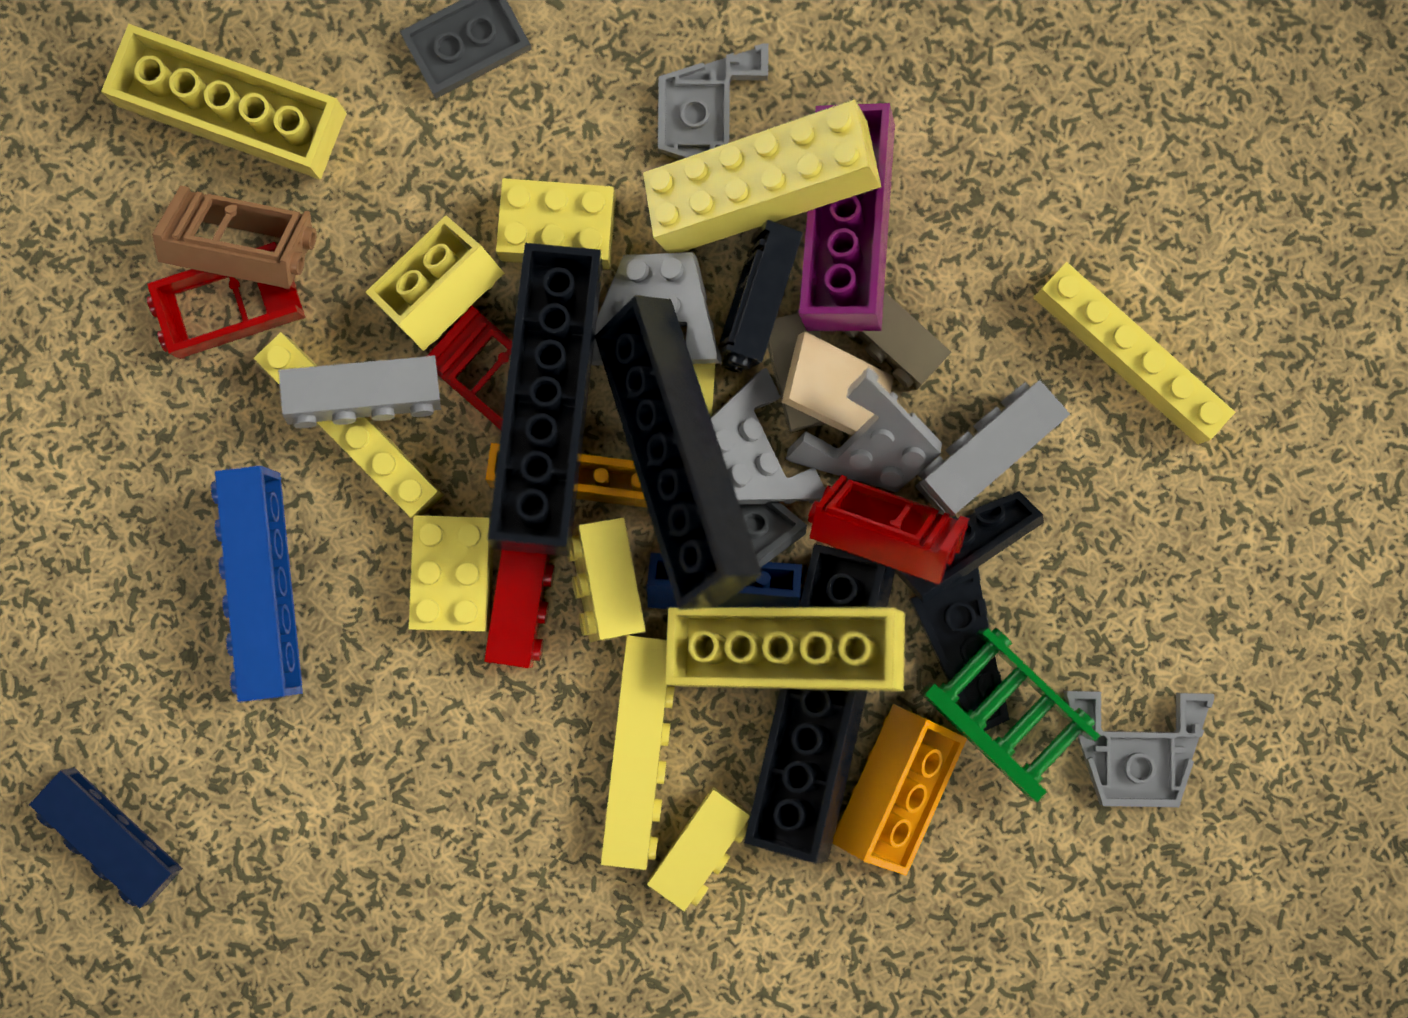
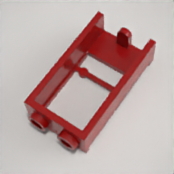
[147,242,306,359]
[427,306,512,430]
[808,475,969,585]

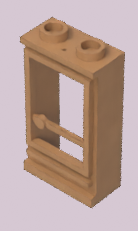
[152,185,317,289]

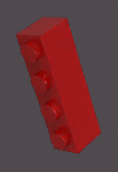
[484,550,555,668]

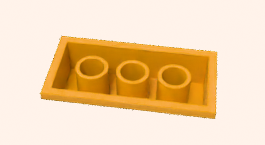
[832,704,967,876]

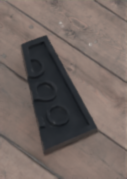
[895,491,1044,604]
[909,567,1010,731]

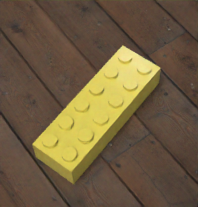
[101,24,347,180]
[643,99,881,253]
[665,607,905,691]

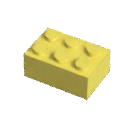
[496,178,616,269]
[366,215,505,351]
[409,515,494,632]
[567,517,646,642]

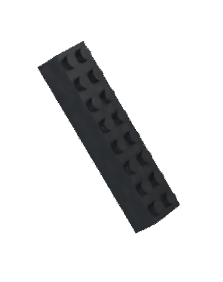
[488,243,603,556]
[595,295,762,610]
[744,544,896,864]

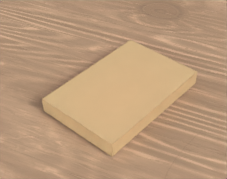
[782,331,894,436]

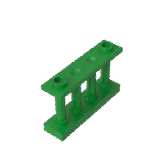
[920,628,1100,803]

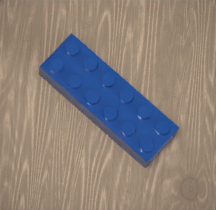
[211,465,303,702]

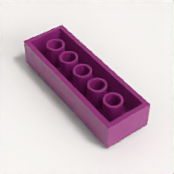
[799,103,895,331]

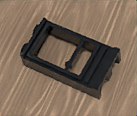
[717,220,803,373]

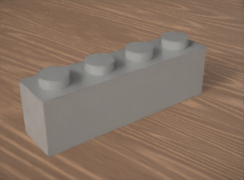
[278,356,441,428]

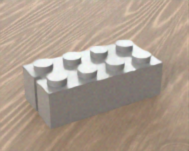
[915,380,1070,516]

